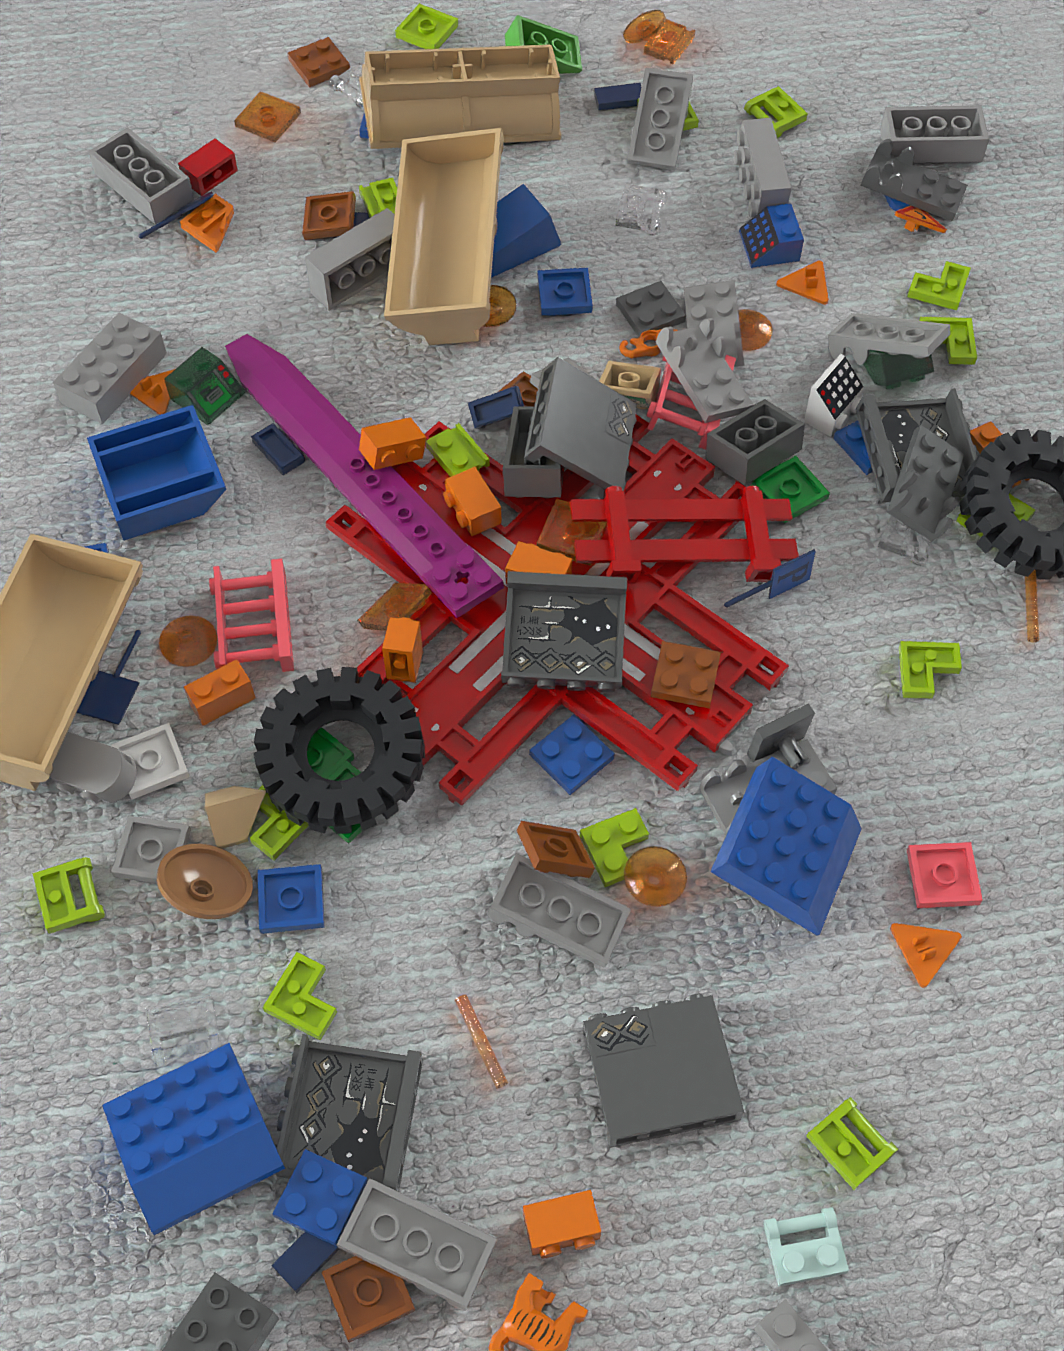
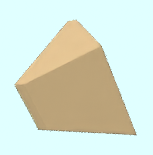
[205,786,266,849]

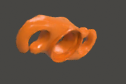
[619,329,678,359]

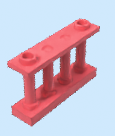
[646,355,736,450]
[209,558,294,672]

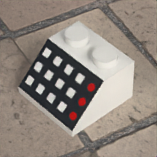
[804,354,864,437]

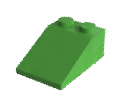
[505,15,582,74]

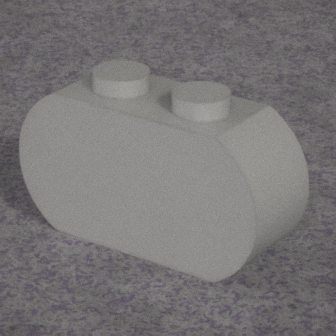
[49,732,137,804]

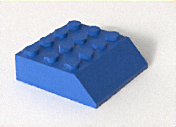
[87,405,226,541]
[710,757,862,936]
[102,1043,285,1236]

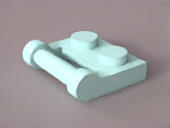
[764,1207,849,1287]

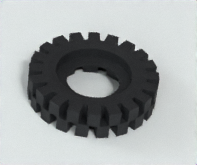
[959,429,1064,580]
[253,667,425,834]

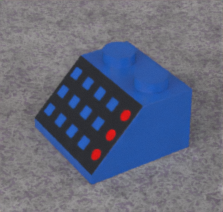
[739,203,804,268]

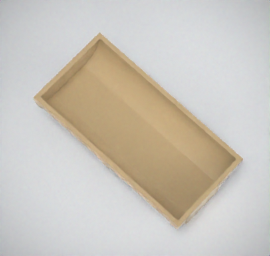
[359,45,561,149]
[384,128,504,345]
[0,534,143,791]

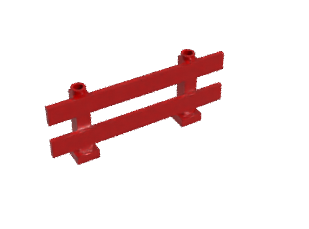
[570,486,799,584]

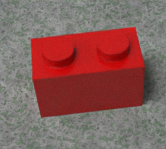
[178,138,238,196]

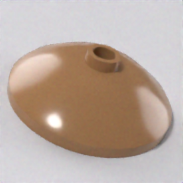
[157,844,253,919]

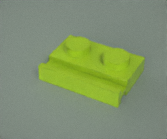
[359,177,397,218]
[426,423,490,477]

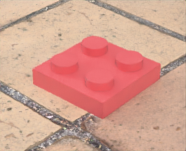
[907,842,983,908]

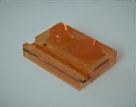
[644,19,695,65]

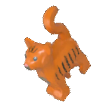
[488,1273,588,1351]

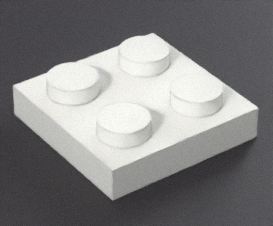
[111,723,190,800]

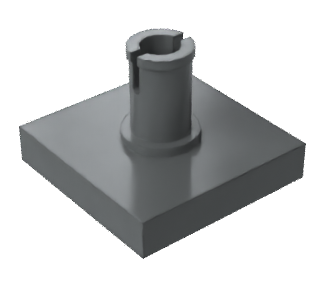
[747,703,815,769]

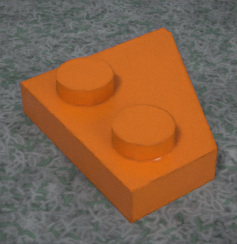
[180,193,234,253]

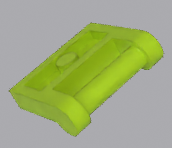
[744,86,808,138]
[32,857,105,934]
[806,1097,899,1190]

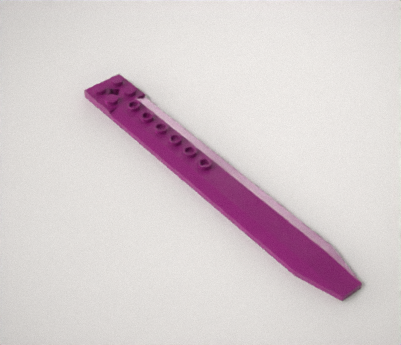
[225,334,504,618]

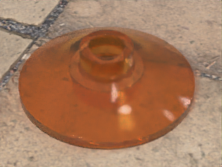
[623,10,666,43]
[484,285,517,327]
[738,309,773,351]
[159,615,218,667]
[624,846,687,907]

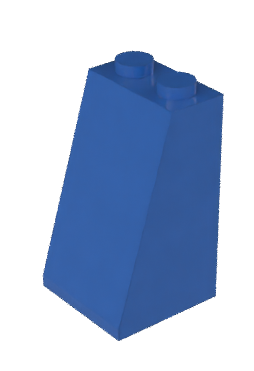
[491,184,562,278]

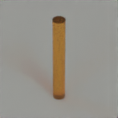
[1025,570,1039,643]
[455,994,508,1089]

